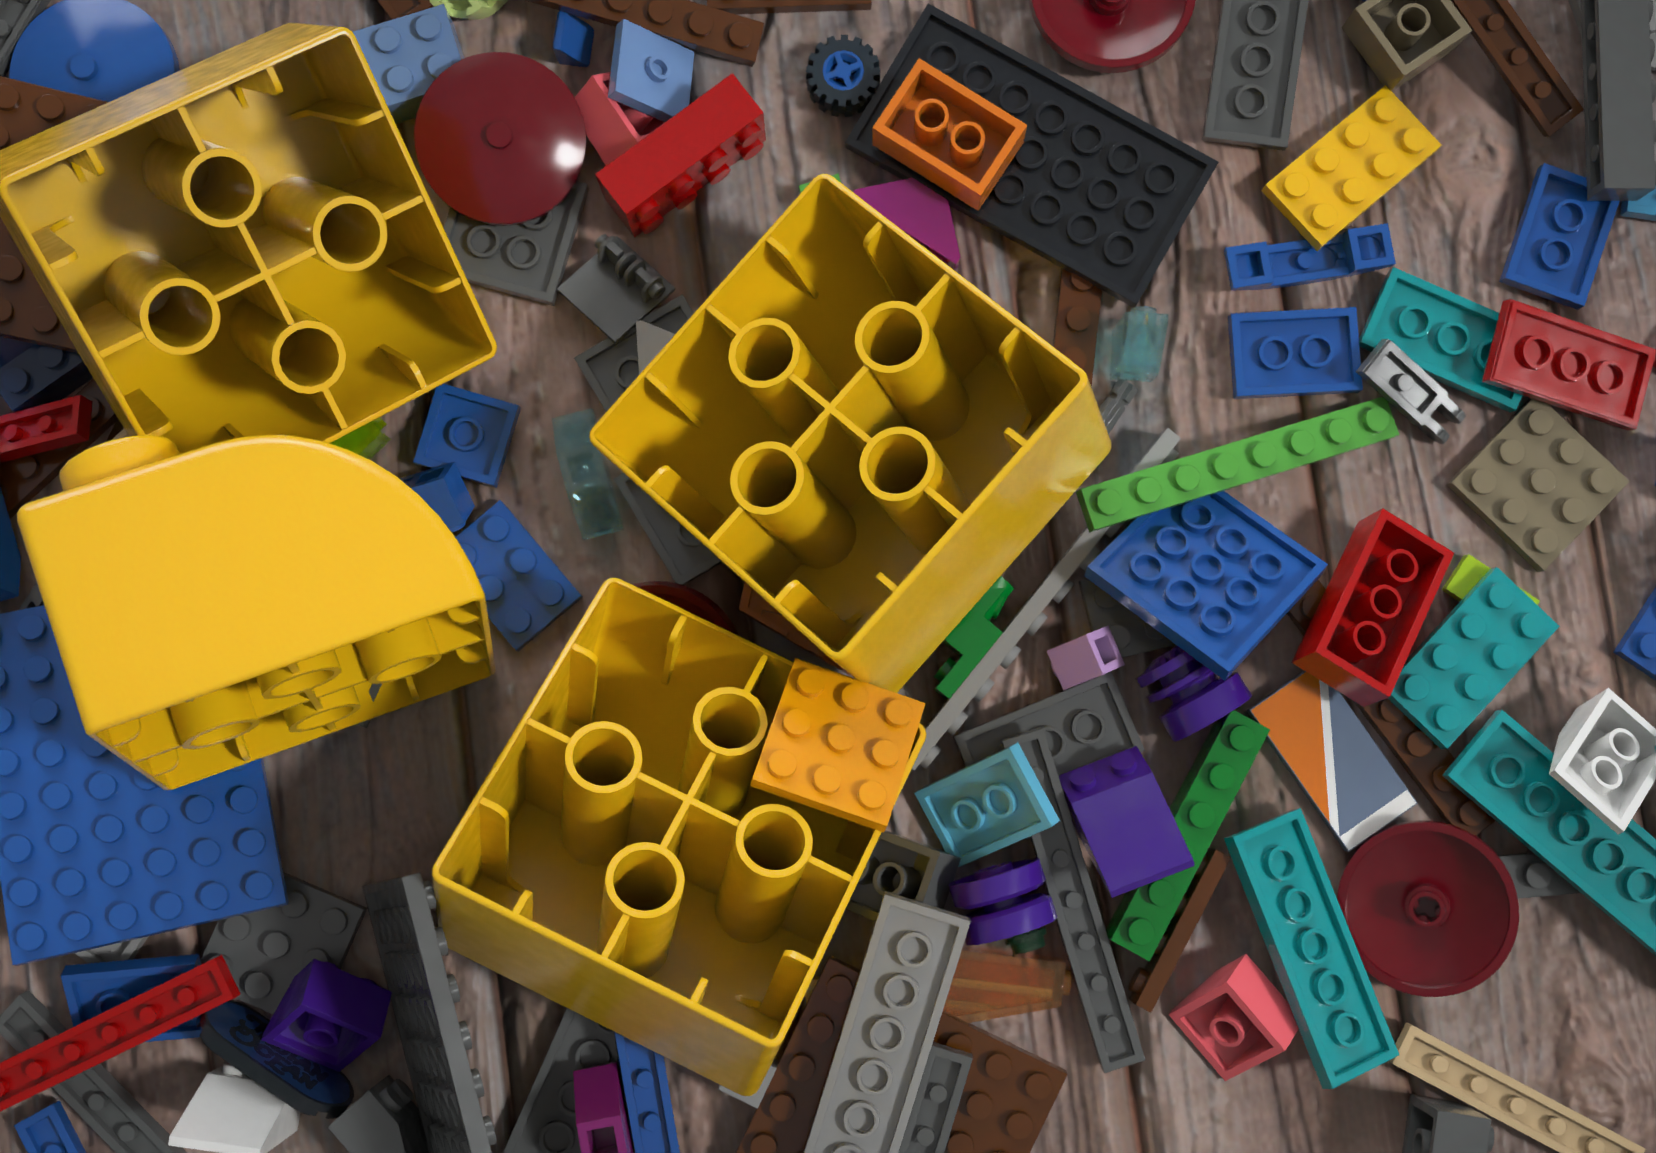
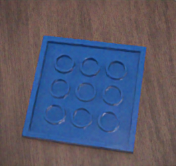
[1084,491,1328,681]

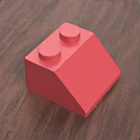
[575,72,665,166]
[1168,954,1299,1081]

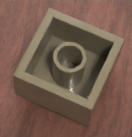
[1341,0,1472,91]

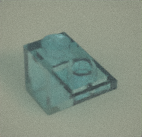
[1110,306,1169,382]

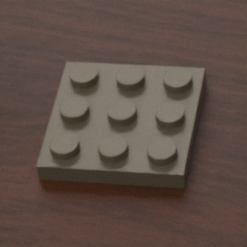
[1447,398,1630,572]

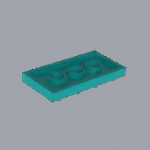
[1359,267,1522,413]
[1388,567,1560,749]

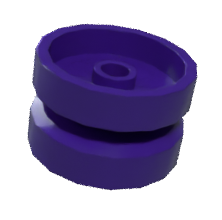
[948,857,1058,946]

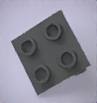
[557,234,675,343]

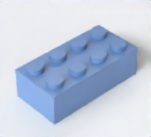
[353,4,465,124]

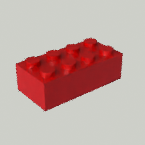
[595,73,766,238]
[1291,508,1454,707]

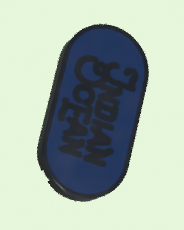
[196,1001,354,1119]

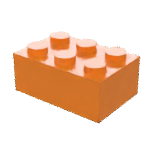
[872,58,1027,211]

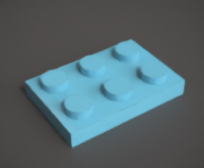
[914,742,1060,867]

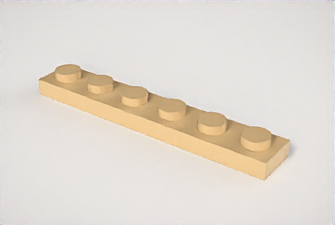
[1388,1022,1646,1153]

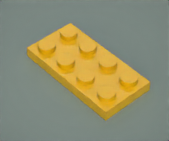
[1261,85,1442,251]

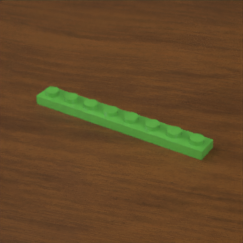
[1076,397,1399,533]

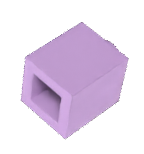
[1047,626,1125,690]

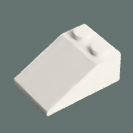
[1549,688,1656,835]
[168,1062,300,1153]

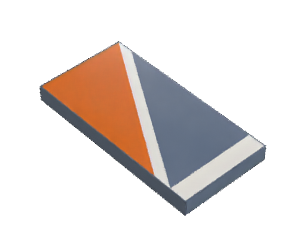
[1246,670,1418,852]

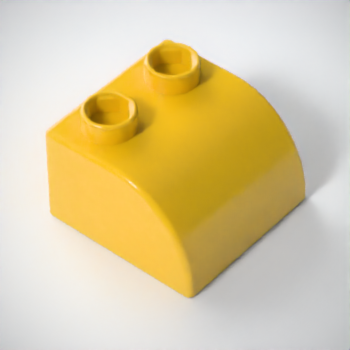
[0,23,497,454]
[589,174,1112,693]
[17,435,496,790]
[432,577,926,1096]

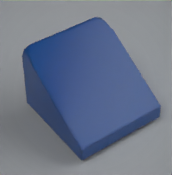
[552,11,594,67]

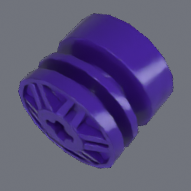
[1135,646,1252,742]

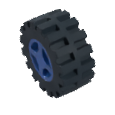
[806,35,880,117]

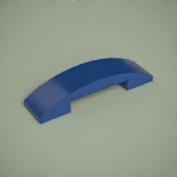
[1224,223,1396,291]

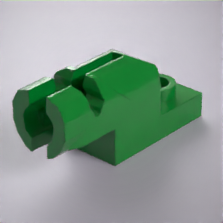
[934,576,1014,700]

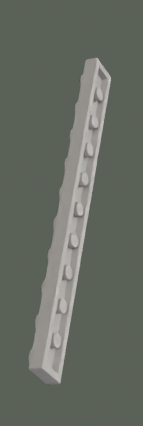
[911,428,1181,771]

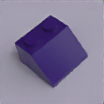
[261,958,392,1072]

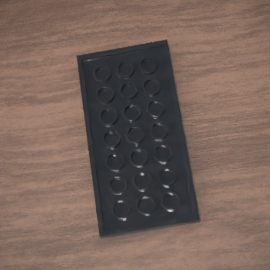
[845,3,1219,308]

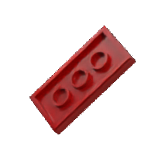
[1482,299,1656,431]

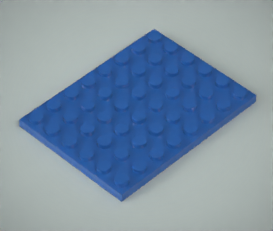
[0,605,289,966]

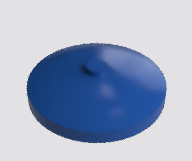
[9,0,180,102]

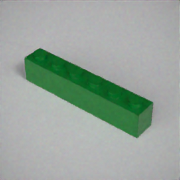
[1106,710,1270,961]

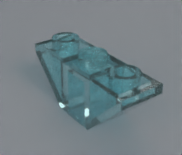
[552,408,625,540]

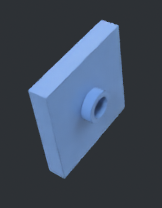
[608,19,694,122]

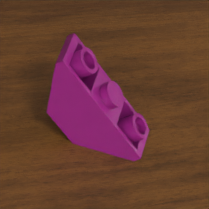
[853,178,961,271]
[573,1061,634,1153]

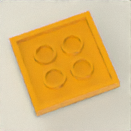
[750,658,926,833]

